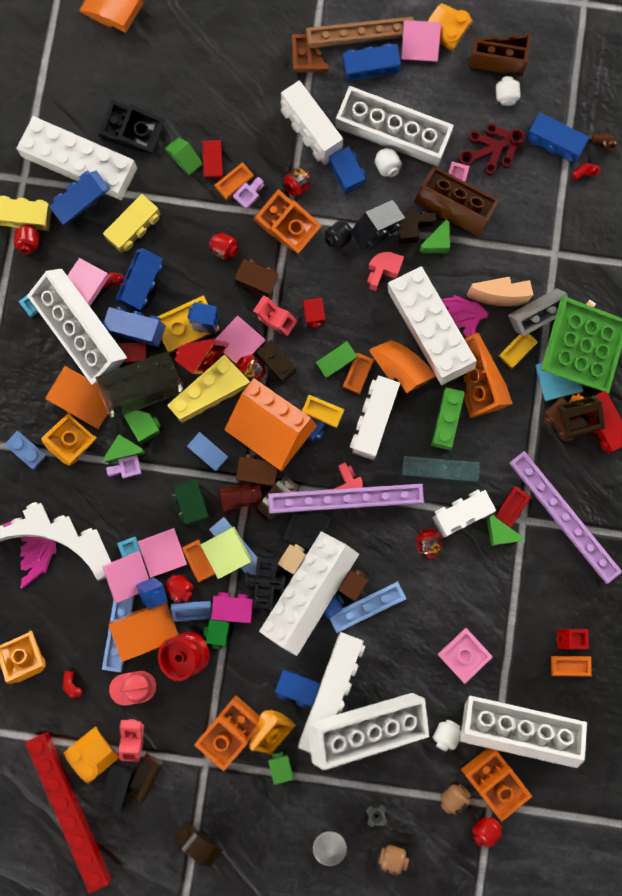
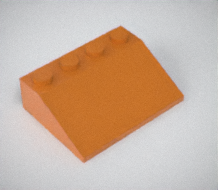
[224,378,317,471]

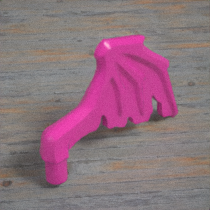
[441,295,489,338]
[3,517,57,588]

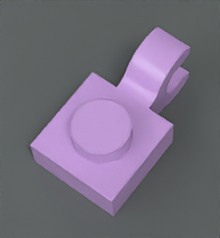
[233,177,265,210]
[106,455,142,479]

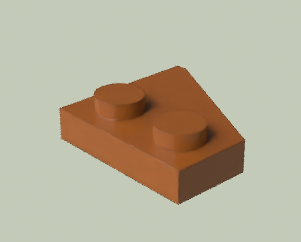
[292,34,329,72]

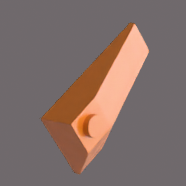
[463,333,513,418]

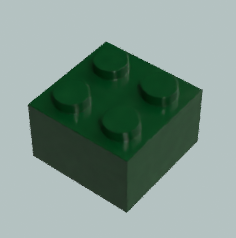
[172,480,211,527]

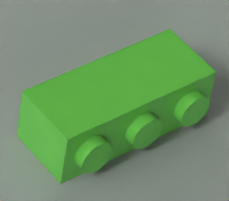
[431,387,465,450]

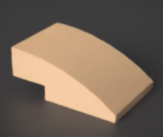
[467,277,533,307]

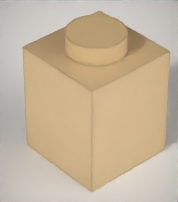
[278,544,306,575]

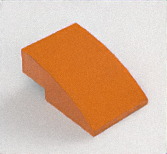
[79,0,144,33]
[253,189,322,254]
[369,340,436,393]
[45,366,118,430]
[109,602,179,662]
[194,695,260,771]
[461,748,532,822]

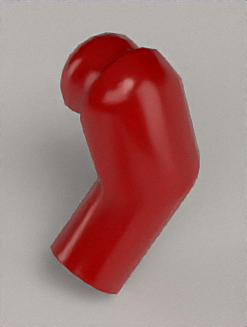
[571,163,600,181]
[102,272,125,289]
[63,671,82,699]

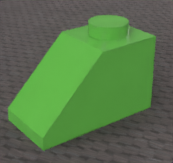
[120,407,162,444]

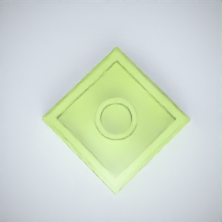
[201,527,252,579]

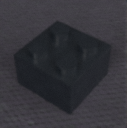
[350,200,405,250]

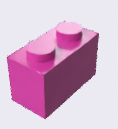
[211,592,253,623]

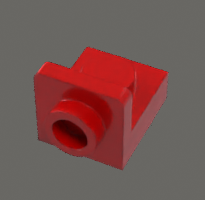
[557,629,589,649]

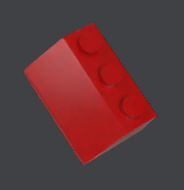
[174,339,229,374]

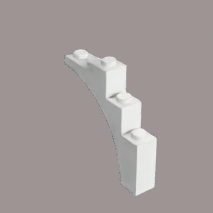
[0,502,111,581]

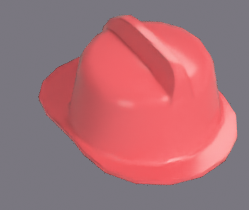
[109,671,156,705]

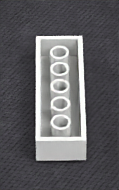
[335,86,454,167]
[16,116,137,200]
[388,266,477,385]
[27,269,127,385]
[259,531,359,656]
[298,632,365,753]
[307,693,429,770]
[460,696,587,768]

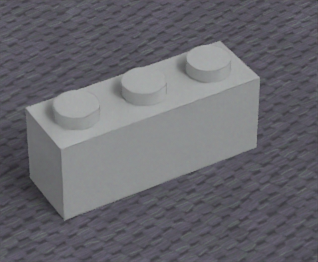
[508,288,568,336]

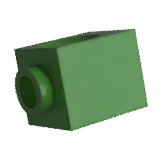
[268,751,294,785]

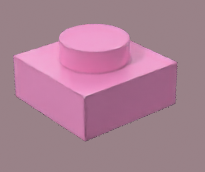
[449,161,470,182]

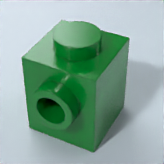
[203,619,230,649]

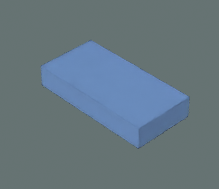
[187,432,229,471]
[171,601,212,622]

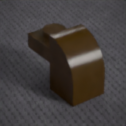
[398,207,436,244]
[257,475,300,521]
[174,821,222,868]

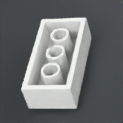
[280,80,343,165]
[350,375,400,461]

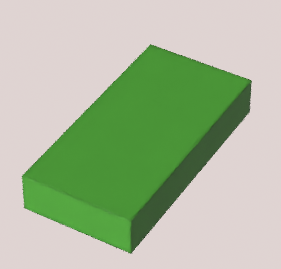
[316,341,358,378]

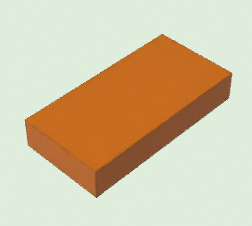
[214,162,255,201]
[342,353,374,395]
[182,539,216,583]
[551,656,592,677]

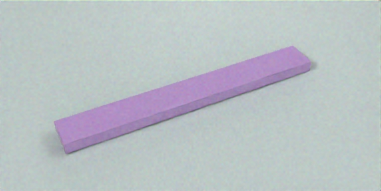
[509,451,622,584]
[268,484,424,513]

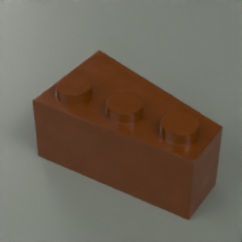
[469,32,531,77]

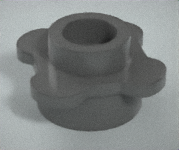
[366,805,387,827]

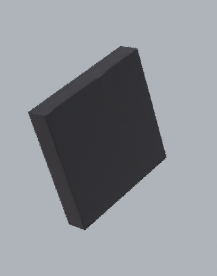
[283,510,333,550]

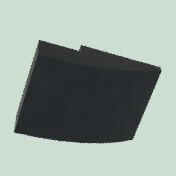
[98,100,165,154]

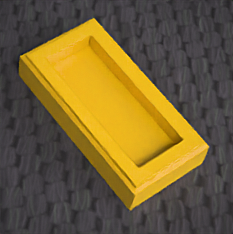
[498,333,538,370]
[302,395,344,428]

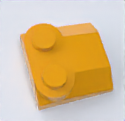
[428,3,473,52]
[41,413,97,466]
[0,631,45,684]
[250,710,296,755]
[63,726,119,784]

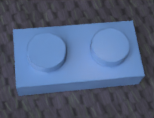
[5,431,47,470]

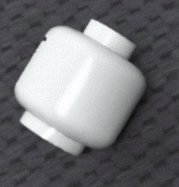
[496,77,520,106]
[374,148,402,177]
[433,720,461,752]

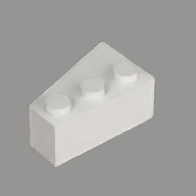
[432,489,496,538]

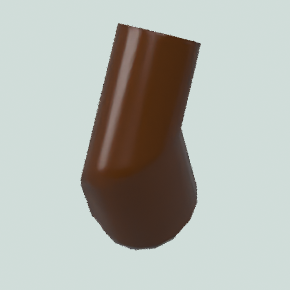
[591,134,618,151]

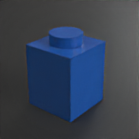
[136,577,168,609]

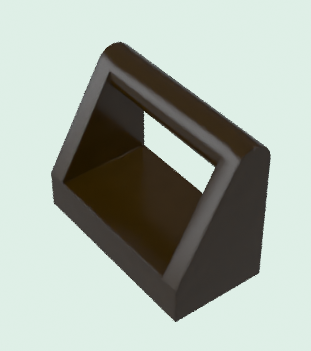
[558,396,605,439]
[128,753,164,803]

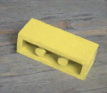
[103,194,161,254]
[0,196,52,231]

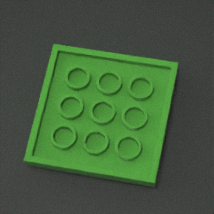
[541,297,622,393]

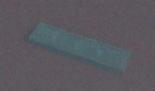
[402,456,480,482]

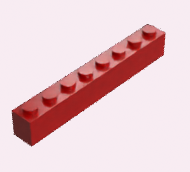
[25,731,112,894]

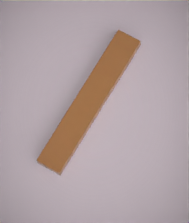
[306,17,414,48]

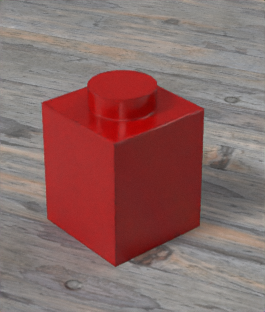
[303,298,325,329]

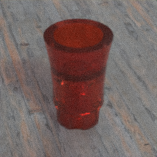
[219,485,262,513]

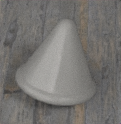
[313,831,347,866]

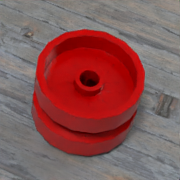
[158,632,210,681]

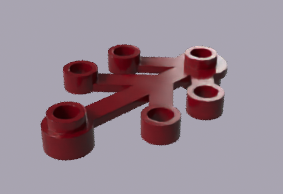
[459,123,525,176]

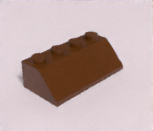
[414,166,500,237]

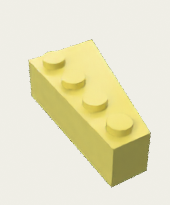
[167,354,250,423]

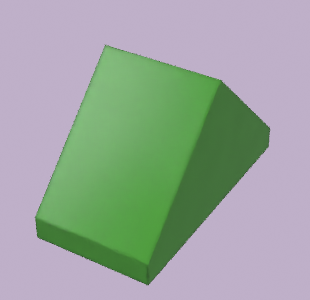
[165,137,203,176]
[419,220,450,254]
[104,435,145,464]
[487,515,523,546]

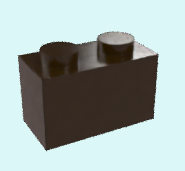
[256,340,296,384]

